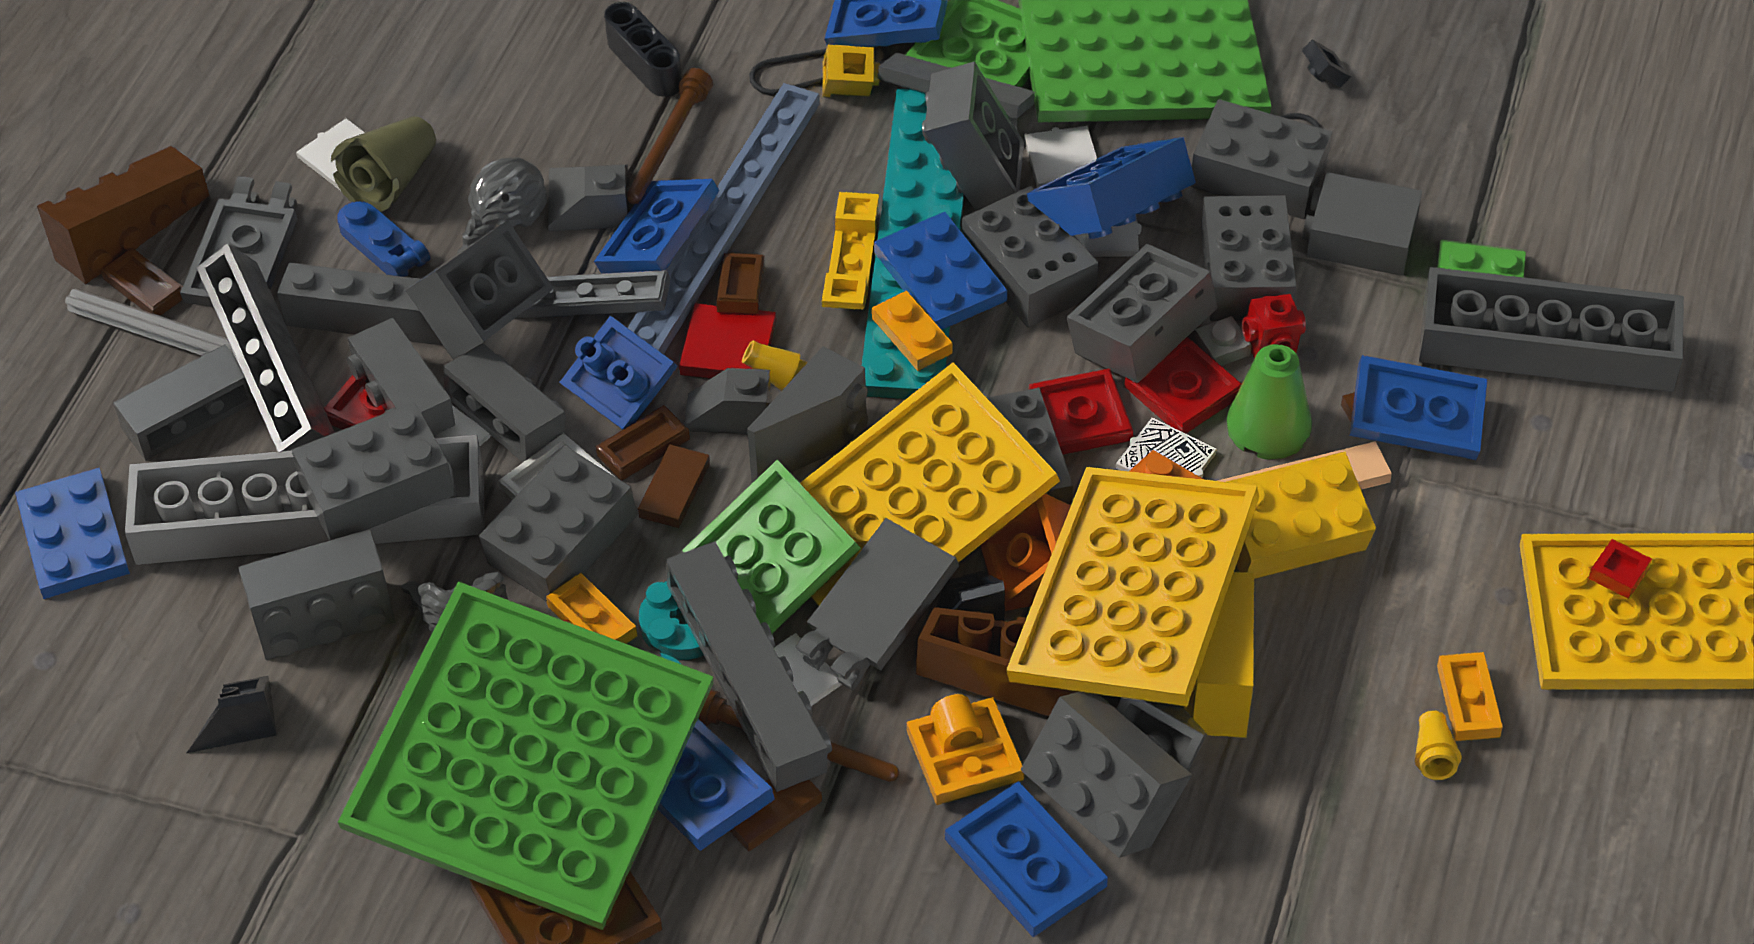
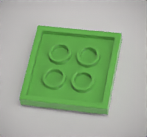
[906,0,1030,88]
[682,460,861,633]

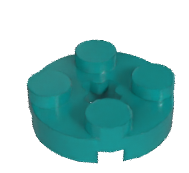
[639,581,704,660]

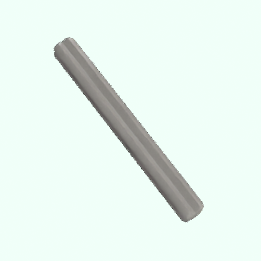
[65,288,236,357]

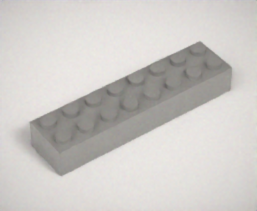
[125,435,485,565]

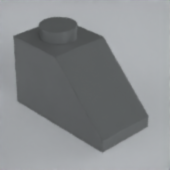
[684,368,772,434]

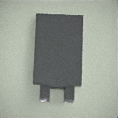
[180,176,298,307]
[795,518,960,691]

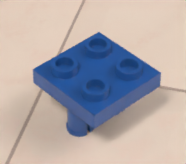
[559,316,678,430]

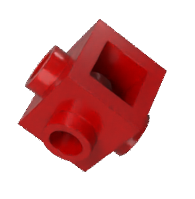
[1242,294,1306,359]

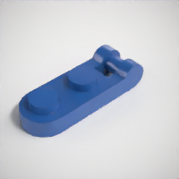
[337,201,431,277]

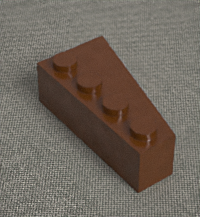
[37,146,210,284]
[916,607,1102,716]

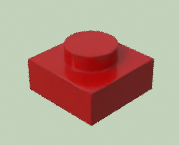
[1588,539,1652,599]

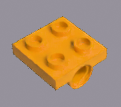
[907,694,1024,806]

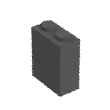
[1302,172,1422,276]

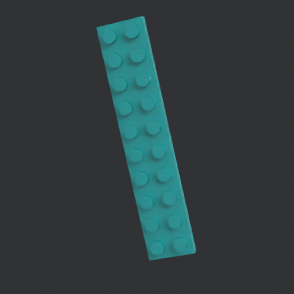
[861,89,964,399]

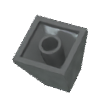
[548,164,629,231]
[1116,697,1207,771]

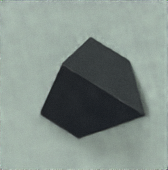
[936,571,1005,621]
[186,675,277,753]

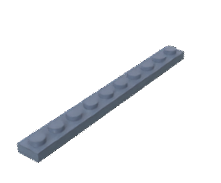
[628,83,820,354]

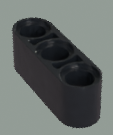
[604,2,682,97]

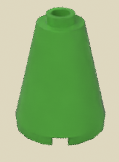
[1227,344,1312,459]

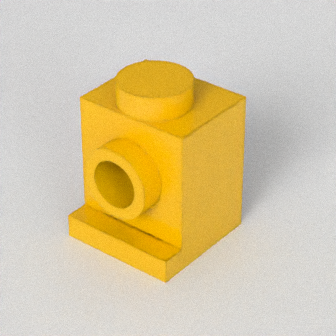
[823,45,880,97]

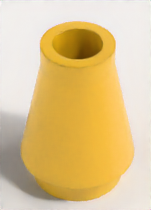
[742,340,807,391]
[1415,711,1461,780]

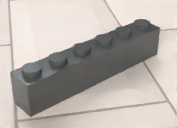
[196,243,335,452]
[666,541,832,792]

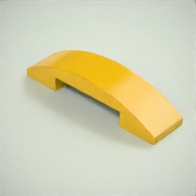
[822,192,879,310]

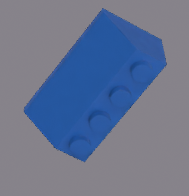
[1026,137,1196,239]

